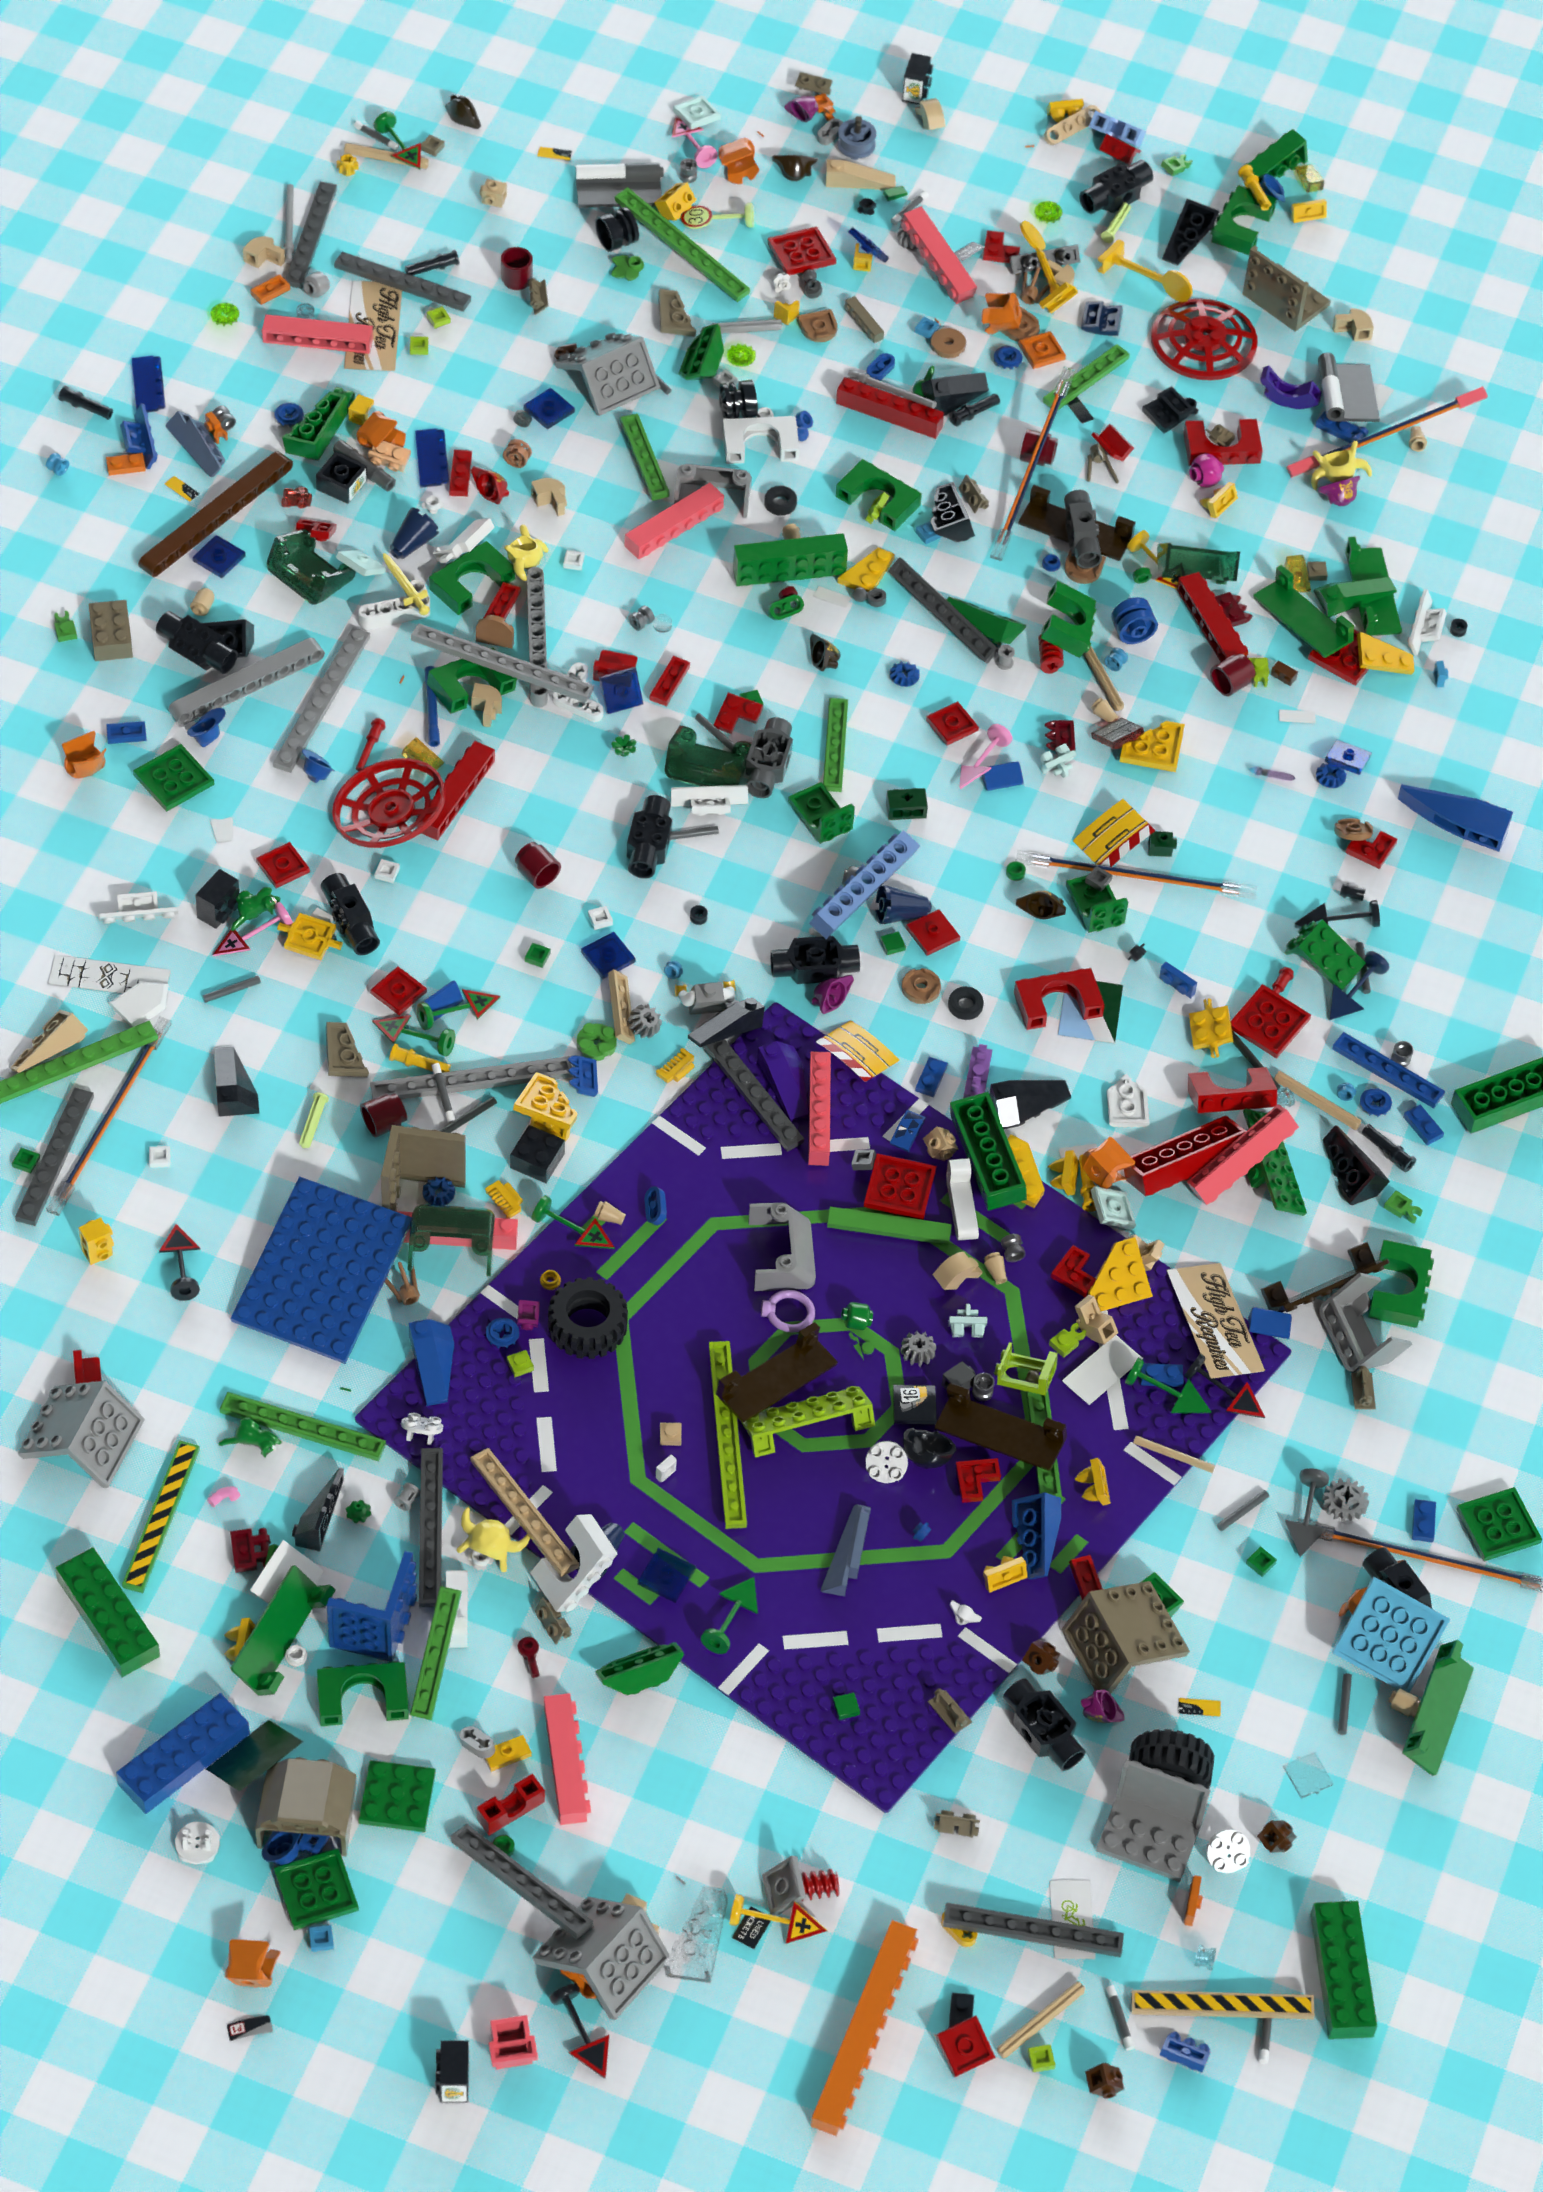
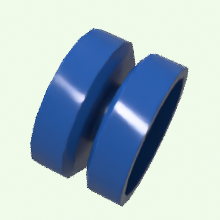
[1111,597,1158,644]

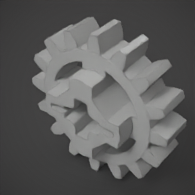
[1322,1478,1369,1522]

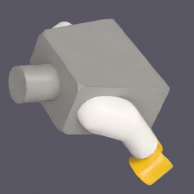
[675,979,736,1015]

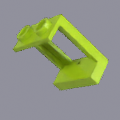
[995,1342,1058,1396]

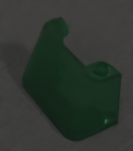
[267,529,356,605]
[665,725,752,786]

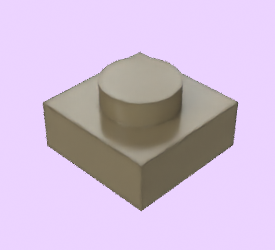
[421,135,445,157]
[1306,562,1328,581]

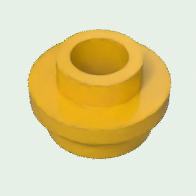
[540,1270,561,1290]

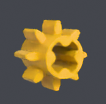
[337,154,359,176]

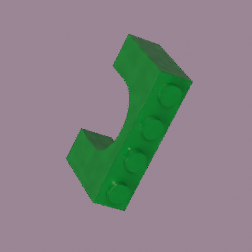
[1210,185,1277,255]
[836,459,922,531]
[429,541,515,615]
[1041,580,1097,658]
[427,648,517,714]
[1368,1240,1434,1328]
[317,1661,409,1726]

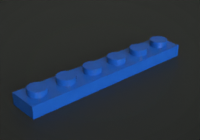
[1332,1032,1445,1108]

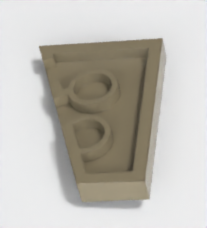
[658,289,696,337]
[325,1022,369,1077]

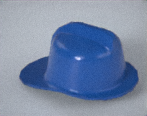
[1260,174,1285,202]
[187,708,226,747]
[302,749,335,783]
[261,1831,301,1866]

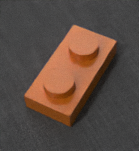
[250,274,290,305]
[106,453,146,476]

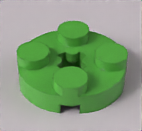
[577,1023,617,1061]

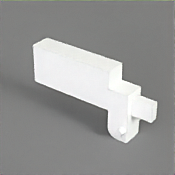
[432,518,495,564]

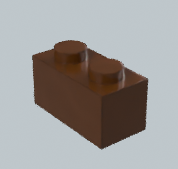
[1271,660,1298,686]

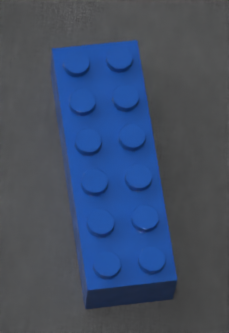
[116,1693,250,1814]

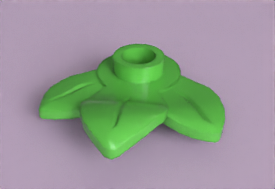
[611,255,644,281]

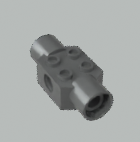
[1064,490,1102,569]
[746,717,793,798]

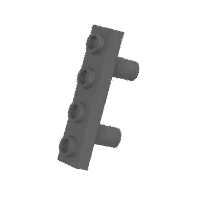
[1009,245,1080,274]

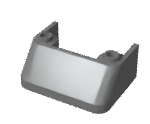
[674,464,752,518]
[748,1203,816,1291]
[1319,1273,1413,1372]

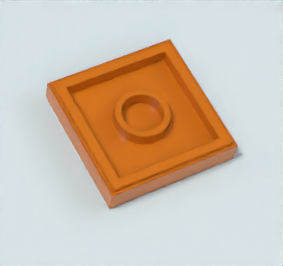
[1018,331,1066,369]

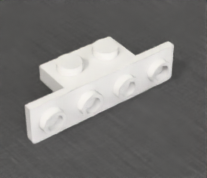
[1408,589,1447,656]
[671,785,748,816]
[99,891,179,924]

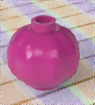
[1189,454,1224,488]

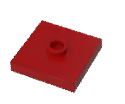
[926,701,979,746]
[256,842,310,888]
[906,909,960,956]
[370,966,427,1016]
[935,2015,996,2077]

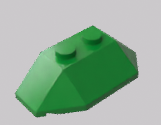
[678,323,724,380]
[595,1642,684,1696]

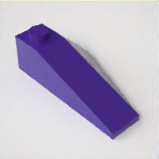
[757,1041,809,1122]

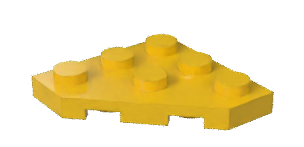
[1120,721,1185,772]
[513,1072,578,1131]
[1008,1134,1045,1208]
[1088,1237,1153,1311]

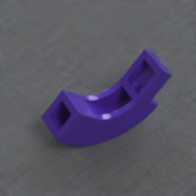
[1260,365,1322,409]

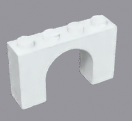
[722,416,800,464]
[530,1514,618,1612]

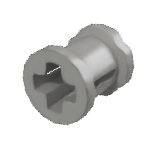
[996,645,1015,670]
[394,1483,421,1511]

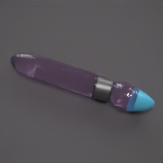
[1249,766,1295,781]

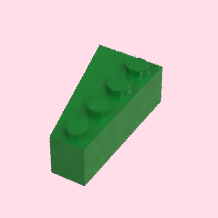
[1242,129,1308,185]
[282,391,349,461]

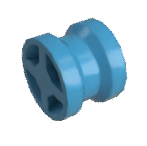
[46,453,69,476]
[1104,647,1128,671]

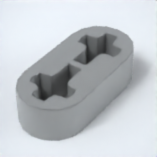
[817,119,843,145]
[459,1726,495,1758]

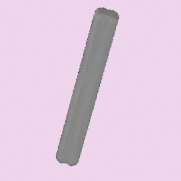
[712,319,782,334]

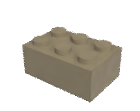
[88,600,133,661]

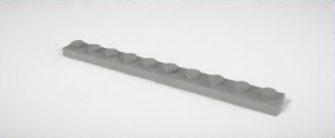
[411,623,594,703]
[273,627,370,773]
[370,1056,573,1099]

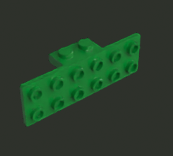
[1243,1108,1307,1216]

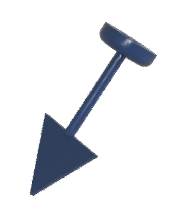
[1329,951,1390,1020]

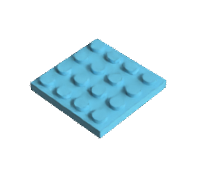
[1332,1576,1450,1693]

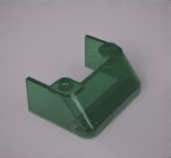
[1157,543,1240,585]
[407,1204,495,1277]

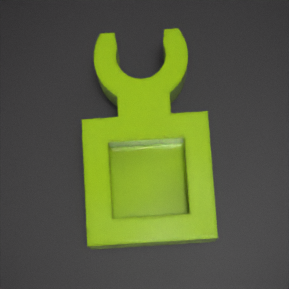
[865,492,889,524]
[1249,658,1269,687]
[1049,1323,1086,1358]

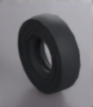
[764,486,797,516]
[948,986,984,1020]

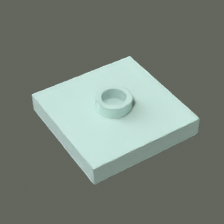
[673,96,721,130]
[336,550,386,576]
[1090,1186,1136,1230]

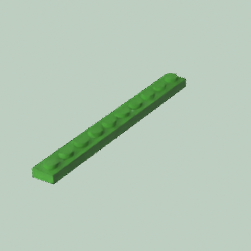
[615,187,750,302]
[0,1021,158,1104]

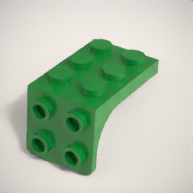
[788,782,855,844]
[1066,875,1128,933]
[1284,919,1366,990]

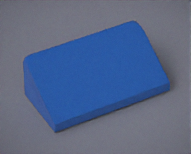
[982,761,1024,791]
[424,980,463,1021]
[1248,1307,1292,1339]

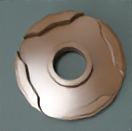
[930,328,966,358]
[1334,818,1373,841]
[902,968,941,1004]

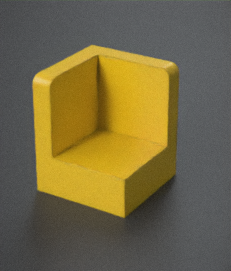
[853,243,873,272]
[774,300,800,325]
[348,394,374,426]

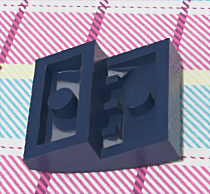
[1081,301,1123,336]

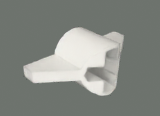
[950,1600,982,1625]

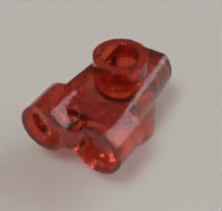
[281,486,312,508]

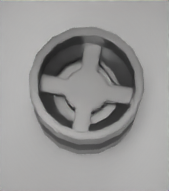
[680,158,698,183]
[213,405,236,431]
[628,605,655,631]
[1391,1041,1414,1067]
[1001,1234,1026,1262]
[972,1373,995,1401]

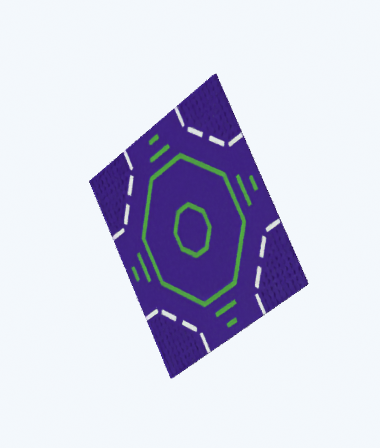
[355,1002,1291,1813]

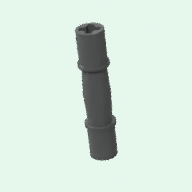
[333,440,396,491]

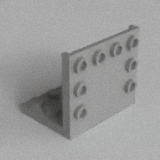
[554,333,660,416]
[18,1381,145,1488]
[1096,1760,1211,1882]
[532,1897,671,2020]

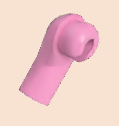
[207,1486,240,1507]

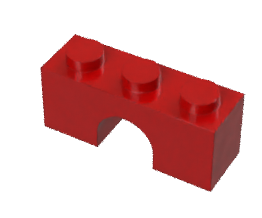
[476,1773,545,1836]

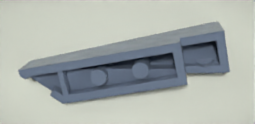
[166,411,226,477]
[821,1504,871,1596]

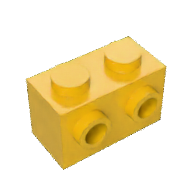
[654,182,696,221]
[78,1217,114,1265]

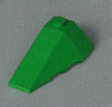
[1313,577,1397,618]
[947,597,1026,646]

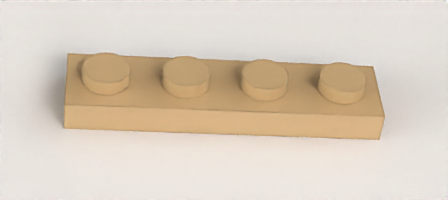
[608,969,635,1045]

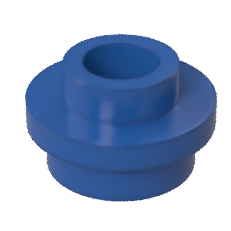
[1042,554,1061,572]
[912,1522,932,1542]

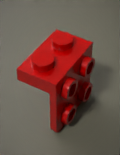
[593,650,638,687]

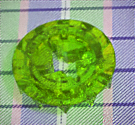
[1034,201,1062,223]
[210,303,239,326]
[727,343,756,367]

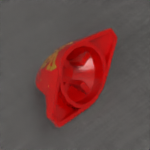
[471,466,509,504]

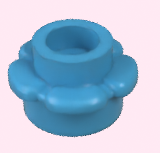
[664,961,683,979]
[1337,1083,1357,1101]

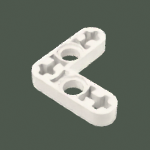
[553,663,603,722]

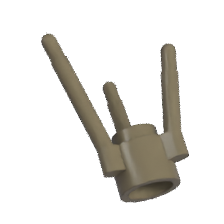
[1087,444,1119,483]

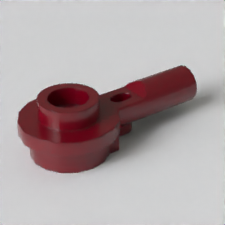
[518,1637,540,1678]

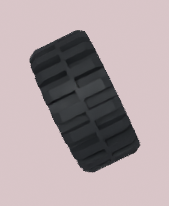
[548,1277,628,1359]
[1129,1729,1214,1789]

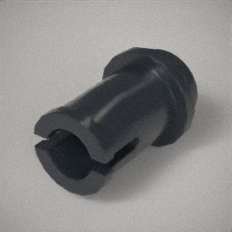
[1340,883,1366,901]

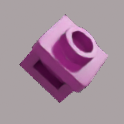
[517,1300,540,1330]

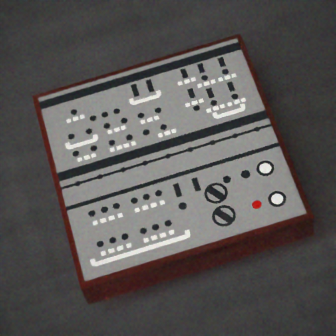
[1091,717,1144,749]

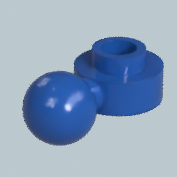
[795,411,813,441]

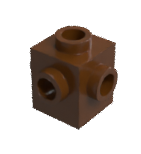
[1022,1639,1060,1675]
[1257,1820,1297,1853]
[1085,2063,1124,2099]

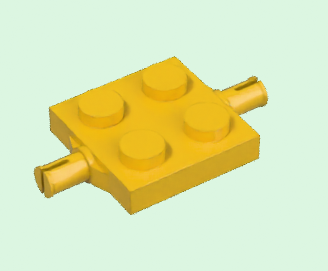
[277,913,343,960]
[1189,998,1234,1058]

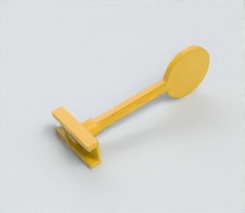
[1020,221,1078,314]
[1098,239,1193,302]

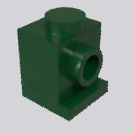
[1148,831,1177,857]

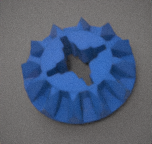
[994,346,1023,370]
[274,403,304,427]
[889,661,920,687]
[1316,762,1347,788]
[1360,1088,1392,1117]
[422,1177,455,1206]
[486,1318,519,1348]

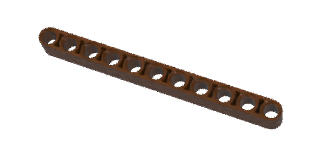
[138,451,293,577]

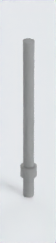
[283,184,294,264]
[848,370,937,409]

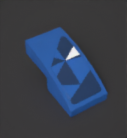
[890,1110,926,1152]

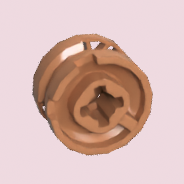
[503,439,532,468]

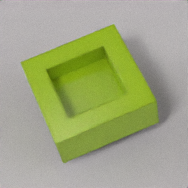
[427,306,451,329]
[410,337,428,355]
[507,1350,534,1377]
[1027,2044,1056,2073]

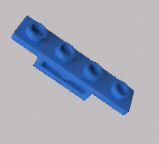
[120,404,158,469]

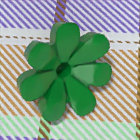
[611,734,637,757]

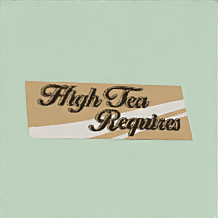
[344,281,402,371]
[1167,1263,1265,1379]

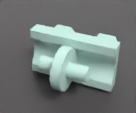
[1040,744,1077,778]
[948,1304,987,1338]

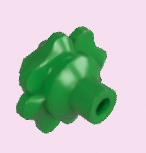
[346,1500,371,1523]

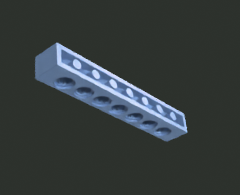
[809,830,920,939]

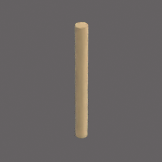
[1133,1436,1215,1473]

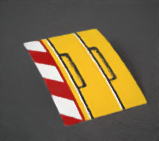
[1073,799,1155,867]
[816,1021,900,1082]

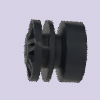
[595,207,639,252]
[719,380,758,419]

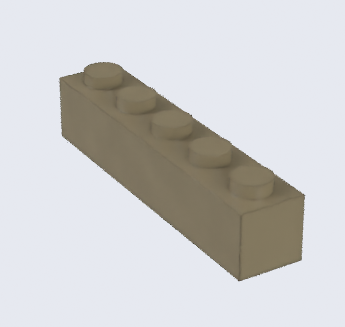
[844,296,884,343]

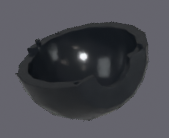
[903,1428,956,1469]

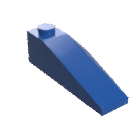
[409,1319,454,1406]
[1012,1492,1061,1580]

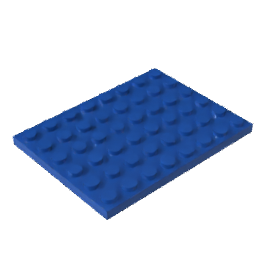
[230,1176,413,1364]

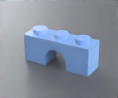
[1089,111,1146,147]

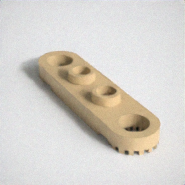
[1044,105,1101,145]

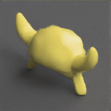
[1311,441,1372,490]
[504,525,549,581]
[456,1507,530,1572]

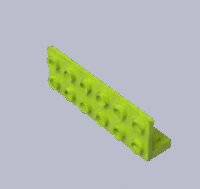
[741,1386,875,1458]

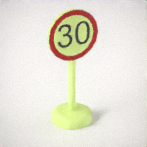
[681,203,754,229]

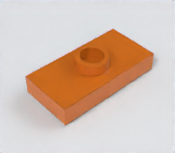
[1184,1875,1203,1926]

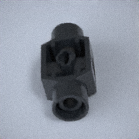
[1079,160,1154,214]
[156,611,238,674]
[626,795,673,878]
[320,873,380,955]
[770,936,860,984]
[1362,1547,1432,1608]
[1003,1678,1086,1771]

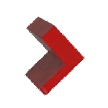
[1099,134,1141,165]
[1091,424,1134,462]
[73,1350,102,1384]

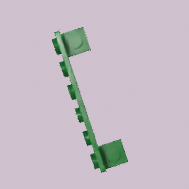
[1345,537,1402,636]
[1253,565,1354,658]
[230,1565,336,1696]
[1402,1640,1474,1776]

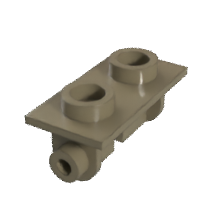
[795,72,833,95]
[528,278,549,315]
[1206,424,1235,447]
[959,474,989,513]
[1351,1366,1376,1409]
[535,1597,572,1645]
[928,1688,972,1734]
[934,1810,980,1838]

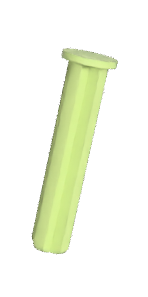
[1101,202,1131,243]
[299,1092,329,1149]

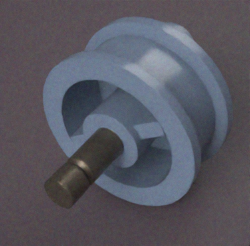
[837,116,876,160]

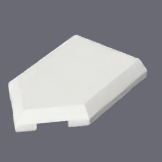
[109,982,169,1028]
[1107,1074,1150,1127]

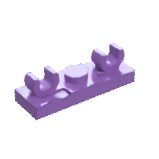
[963,1044,993,1098]

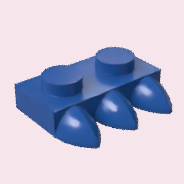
[568,1056,598,1097]
[1159,2032,1210,2073]

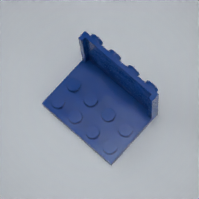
[327,1551,417,1662]

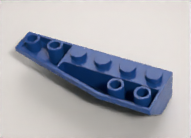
[1398,784,1513,852]

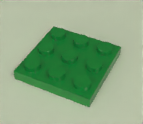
[133,744,215,812]
[1456,1487,1542,1562]
[359,1760,436,1832]
[274,1848,359,1931]

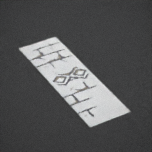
[48,955,171,993]

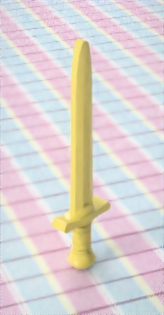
[383,553,430,615]

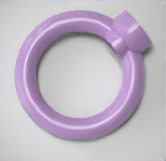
[761,1290,815,1333]

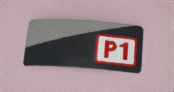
[227,2016,273,2041]

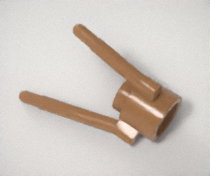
[1020,267,1050,305]
[385,1262,420,1305]

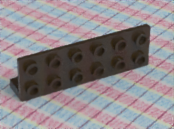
[1018,485,1136,561]
[1260,1242,1390,1313]
[716,1322,838,1422]
[935,1383,1067,1471]

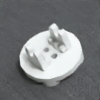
[401,1413,443,1445]
[866,1441,908,1483]
[175,1822,220,1864]
[1206,1829,1250,1873]

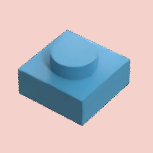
[915,317,939,339]
[915,521,941,544]
[1433,661,1448,688]
[309,1925,334,1952]

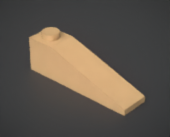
[826,159,896,190]
[10,1010,88,1073]

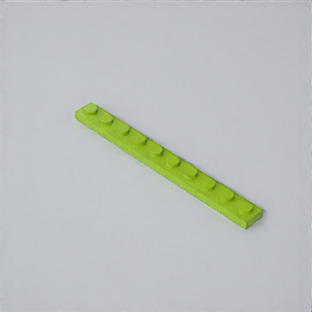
[709,1341,747,1529]

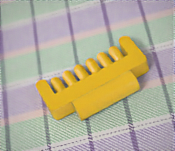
[656,1048,695,1083]
[485,1180,523,1219]

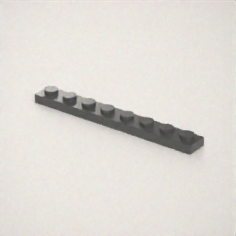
[285,182,337,289]
[334,252,471,312]
[888,557,999,664]
[703,1039,804,1152]
[15,1087,94,1226]
[419,1448,443,1607]
[451,1824,593,1939]
[943,1902,1124,1957]

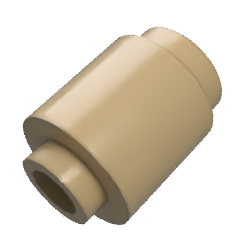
[190,588,214,616]
[1388,1688,1420,1717]

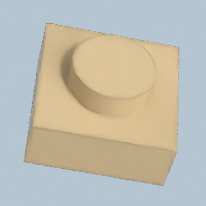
[660,1423,681,1446]

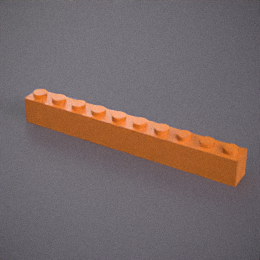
[811,1920,919,2136]

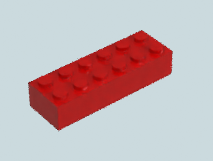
[1124,1115,1246,1196]

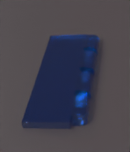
[132,355,166,412]
[415,428,449,488]

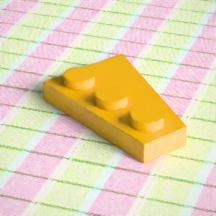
[837,547,895,592]
[1357,632,1414,675]

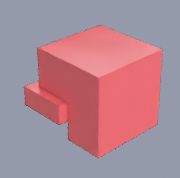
[489,2015,538,2069]

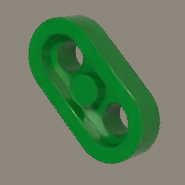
[768,595,804,620]

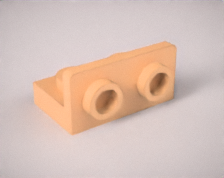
[368,441,411,472]

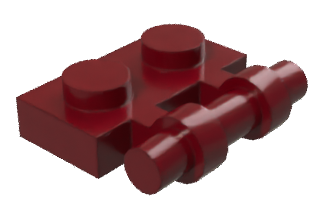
[230,1528,271,1573]

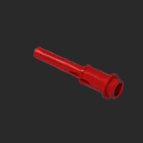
[356,718,386,771]
[1272,967,1294,994]

